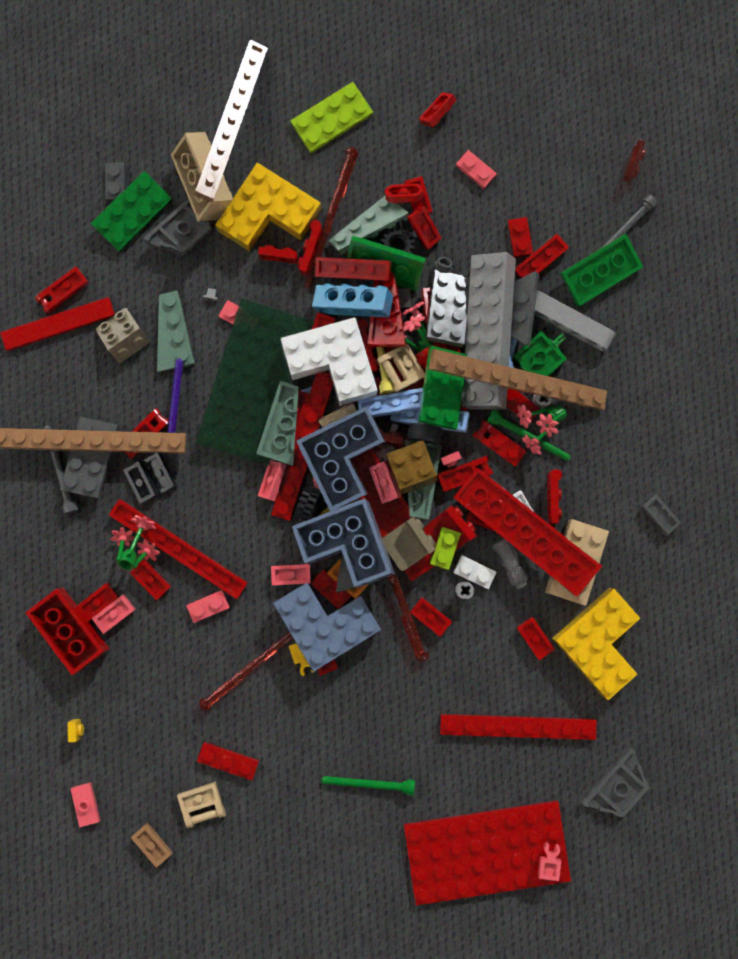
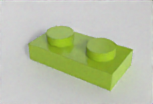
[430,527,461,570]

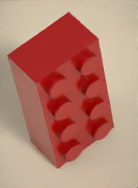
[25,588,109,675]

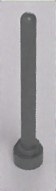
[601,195,659,248]
[44,425,79,515]

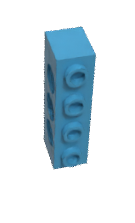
[312,283,393,318]

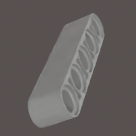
[534,291,616,352]

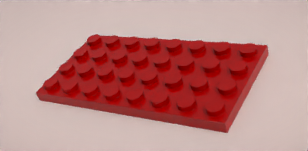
[404,800,571,905]

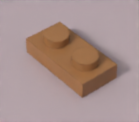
[131,822,173,868]

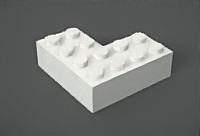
[281,318,377,406]

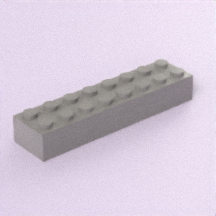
[461,252,516,410]

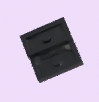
[123,453,177,504]

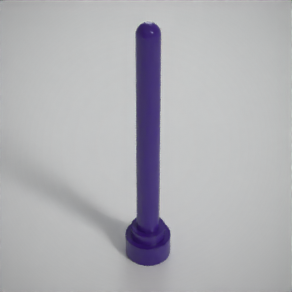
[168,358,183,433]

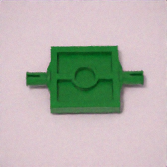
[513,331,567,376]

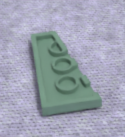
[329,196,409,255]
[157,290,195,373]
[256,381,299,466]
[404,439,442,521]

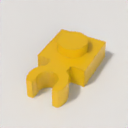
[289,643,315,676]

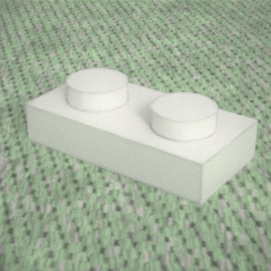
[453,555,496,589]

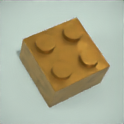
[387,441,437,495]

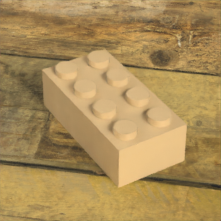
[171,132,233,222]
[545,519,609,606]

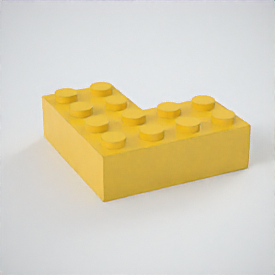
[215,163,322,252]
[552,588,640,700]

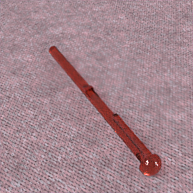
[304,147,358,289]
[387,552,430,662]
[199,632,293,711]

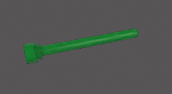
[487,409,570,461]
[321,776,415,796]

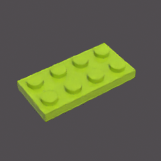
[290,82,373,153]

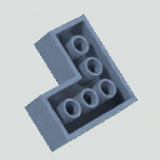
[296,406,385,512]
[292,498,395,588]
[273,583,381,672]

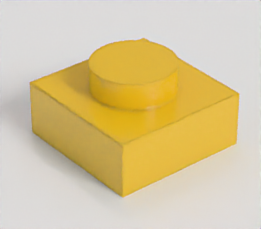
[68,719,84,742]

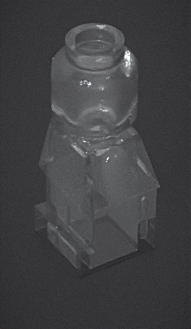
[491,539,528,589]

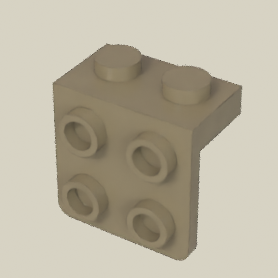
[96,308,150,364]
[382,517,436,571]

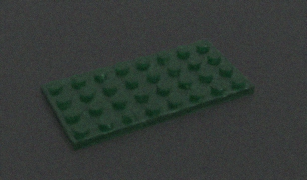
[196,298,314,466]

